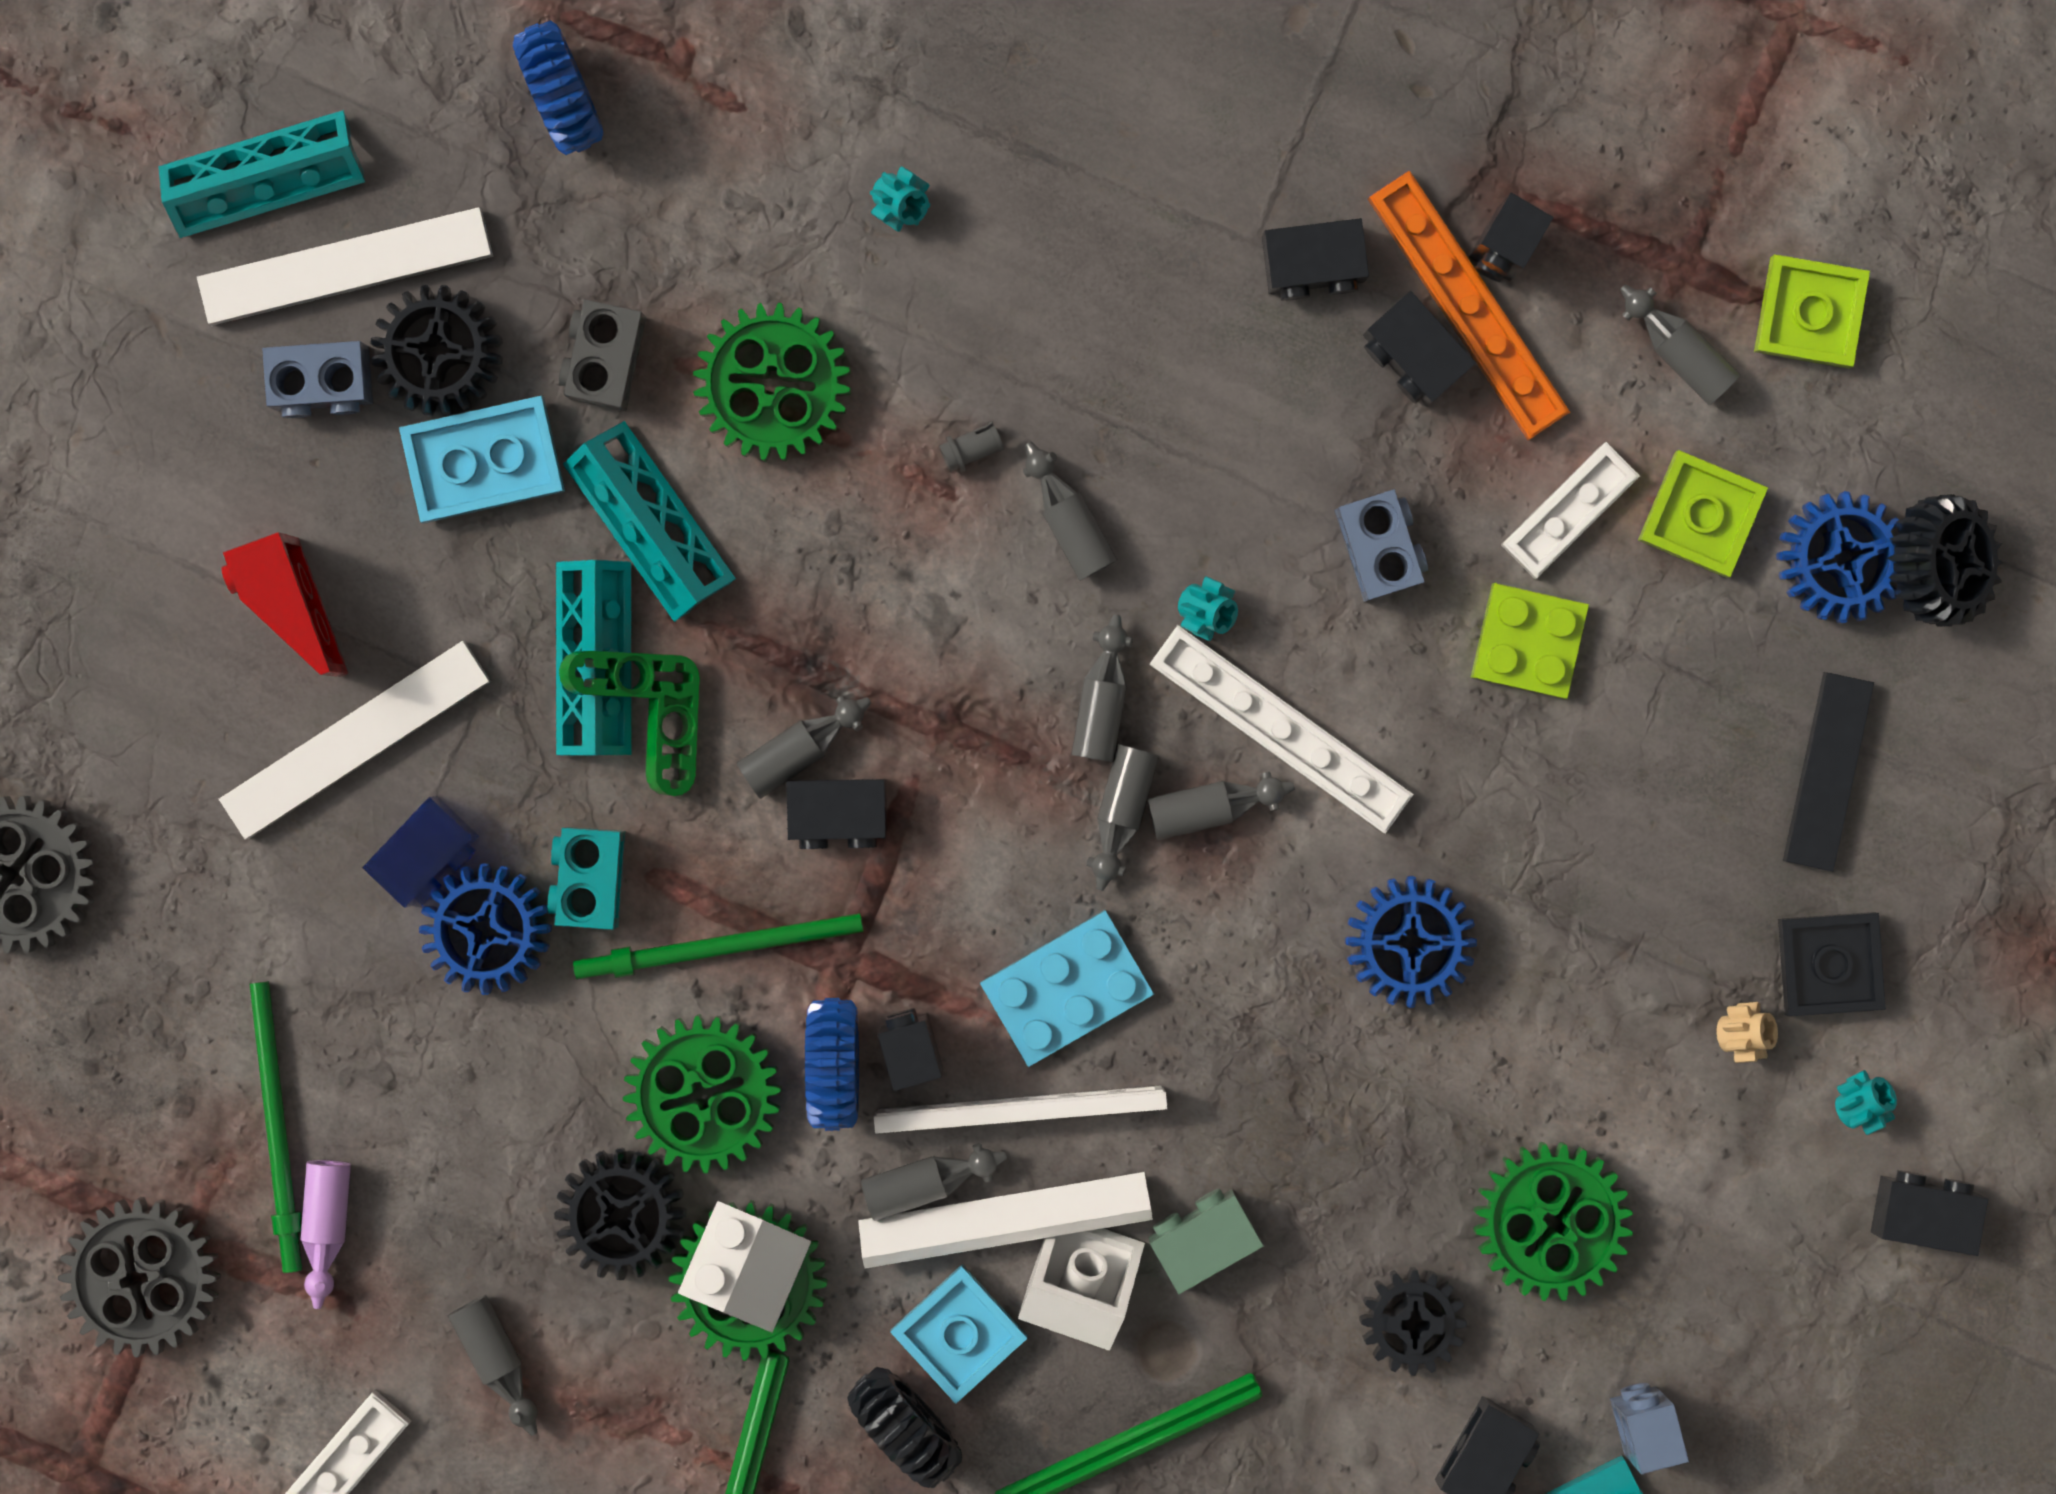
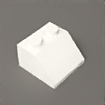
[678,1201,811,1333]
[1018,1228,1145,1351]

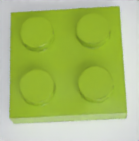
[1754,254,1870,369]
[1638,450,1768,578]
[1471,583,1589,699]

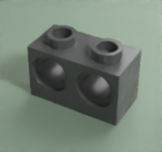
[559,299,647,412]

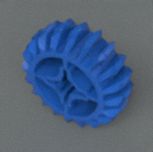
[513,20,603,155]
[1776,491,1899,623]
[419,863,552,995]
[1345,876,1477,1008]
[805,998,860,1131]

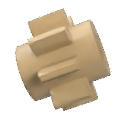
[1717,1002,1778,1063]

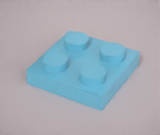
[890,1264,1028,1404]

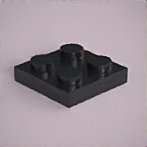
[1778,912,1886,1017]

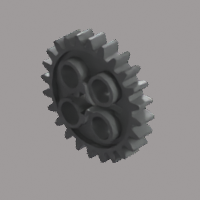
[0,796,99,953]
[58,1197,221,1357]

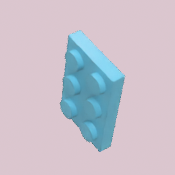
[399,396,565,523]
[980,910,1154,1067]

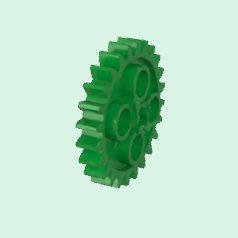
[693,303,851,462]
[623,1014,782,1174]
[1473,1142,1633,1301]
[669,1200,828,1361]

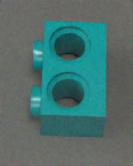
[548,827,626,930]

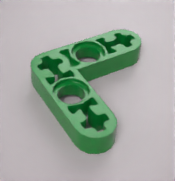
[559,651,700,796]

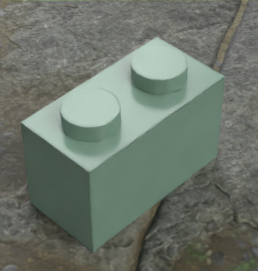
[1148,1189,1264,1294]

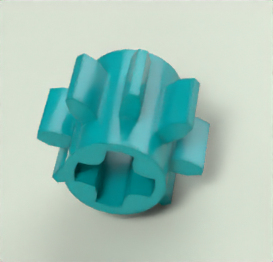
[870,166,931,232]
[1178,576,1238,641]
[1835,1070,1897,1135]

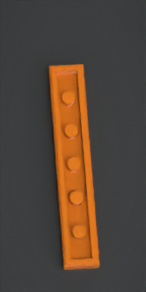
[1368,170,1570,440]

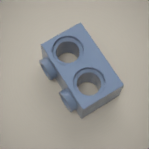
[262,341,373,418]
[1334,489,1428,602]
[1610,1383,1689,1474]

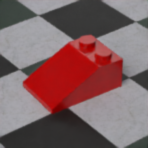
[221,532,349,677]

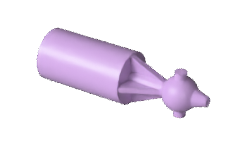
[300,1160,351,1309]

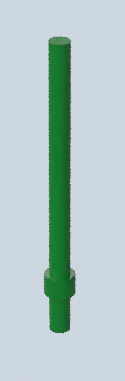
[573,913,864,980]
[249,981,302,1273]

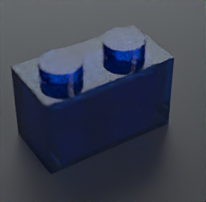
[362,796,479,908]

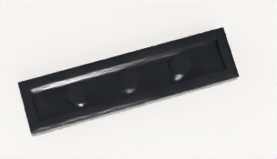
[1783,672,1874,872]

